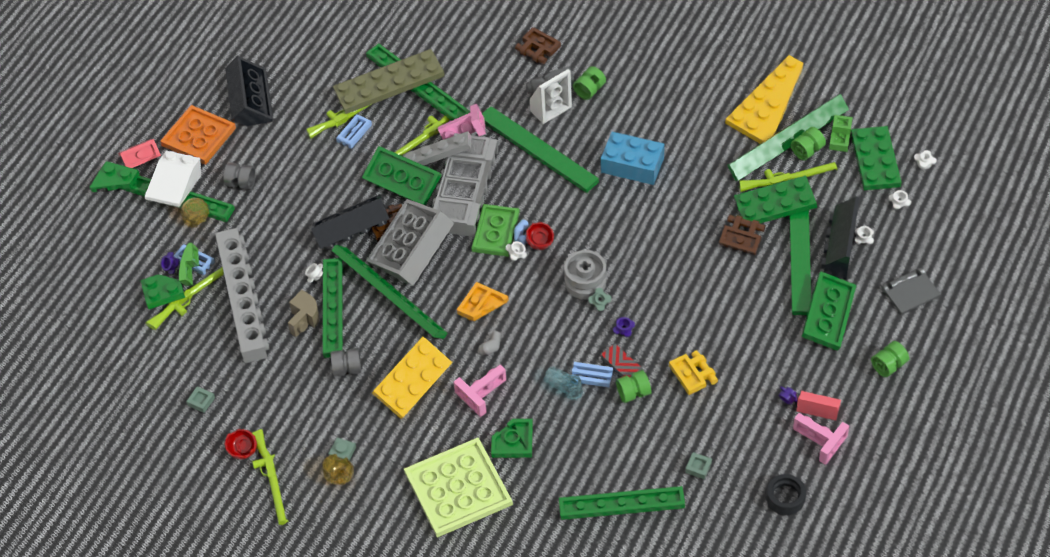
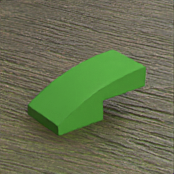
[829,115,853,152]
[179,243,199,286]

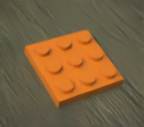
[160,105,236,165]

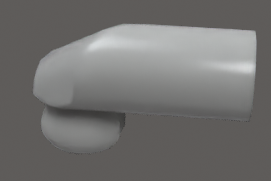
[479,331,501,355]

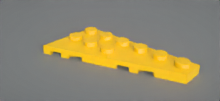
[725,55,804,144]

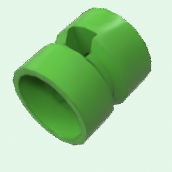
[573,66,606,100]
[791,127,826,161]
[871,341,909,378]
[616,370,651,403]

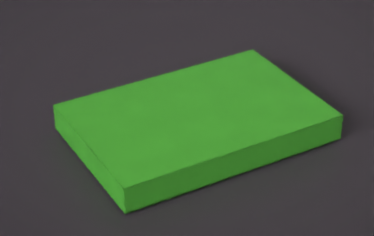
[471,204,520,257]

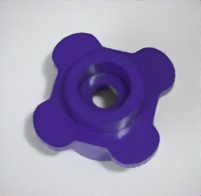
[161,252,180,274]
[613,317,635,337]
[778,386,798,405]

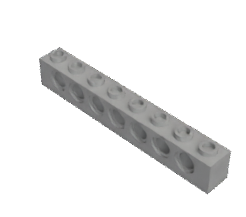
[215,228,269,363]

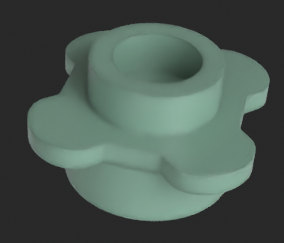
[588,288,611,311]

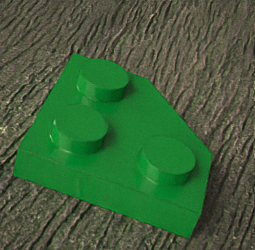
[140,274,185,309]
[491,419,533,458]

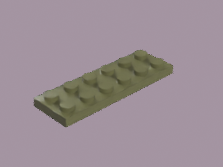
[333,49,445,114]

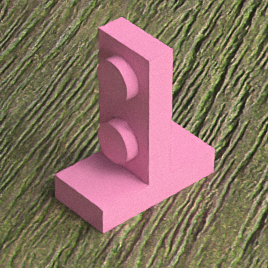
[438,104,486,140]
[454,365,506,417]
[793,413,849,465]

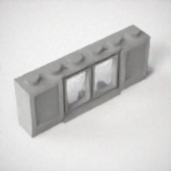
[432,133,498,237]

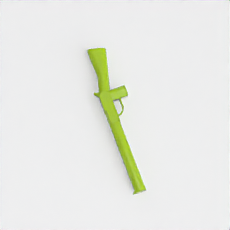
[306,104,372,139]
[394,115,450,156]
[739,162,837,192]
[145,267,224,330]
[252,429,289,525]

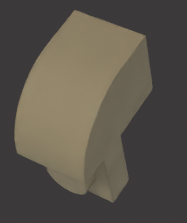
[288,290,319,337]

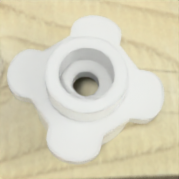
[914,150,936,169]
[889,190,911,209]
[855,226,874,244]
[505,241,527,261]
[305,263,323,283]

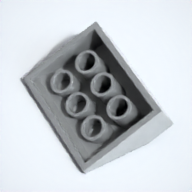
[366,199,454,286]

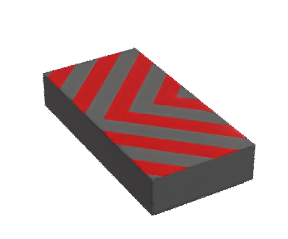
[601,344,642,377]

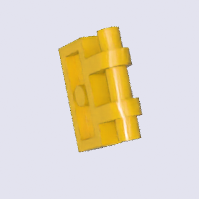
[669,350,718,395]

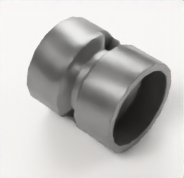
[224,163,256,189]
[331,348,362,377]

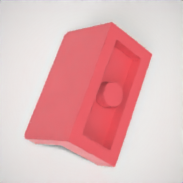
[118,139,161,168]
[796,391,841,420]

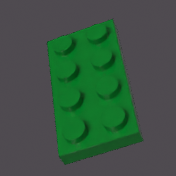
[851,126,902,191]
[362,146,442,206]
[734,175,817,228]
[801,271,857,351]

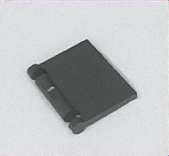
[881,268,941,315]

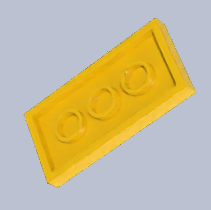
[372,337,452,419]

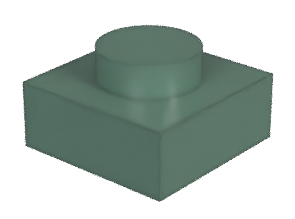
[186,387,215,413]
[329,438,356,464]
[685,452,712,479]

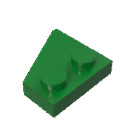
[90,161,140,192]

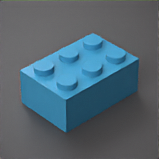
[601,132,665,185]

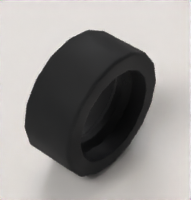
[766,474,806,515]

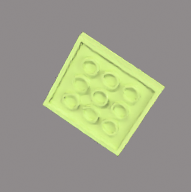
[404,438,513,537]

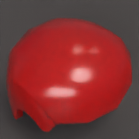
[526,222,554,250]
[224,429,257,460]

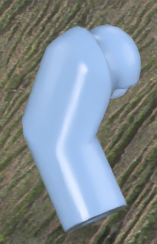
[514,220,529,245]

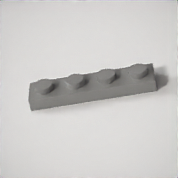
[403,131,471,165]

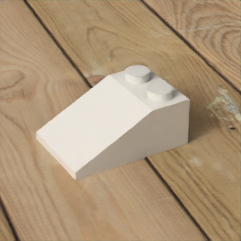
[530,69,572,124]
[145,151,201,207]

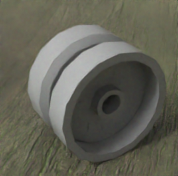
[564,250,607,300]

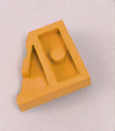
[457,282,509,321]

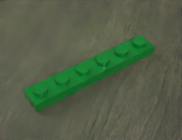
[323,258,343,358]
[559,486,685,520]

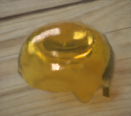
[180,198,209,228]
[322,454,354,485]

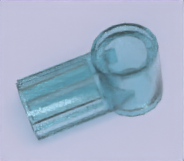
[544,366,583,400]

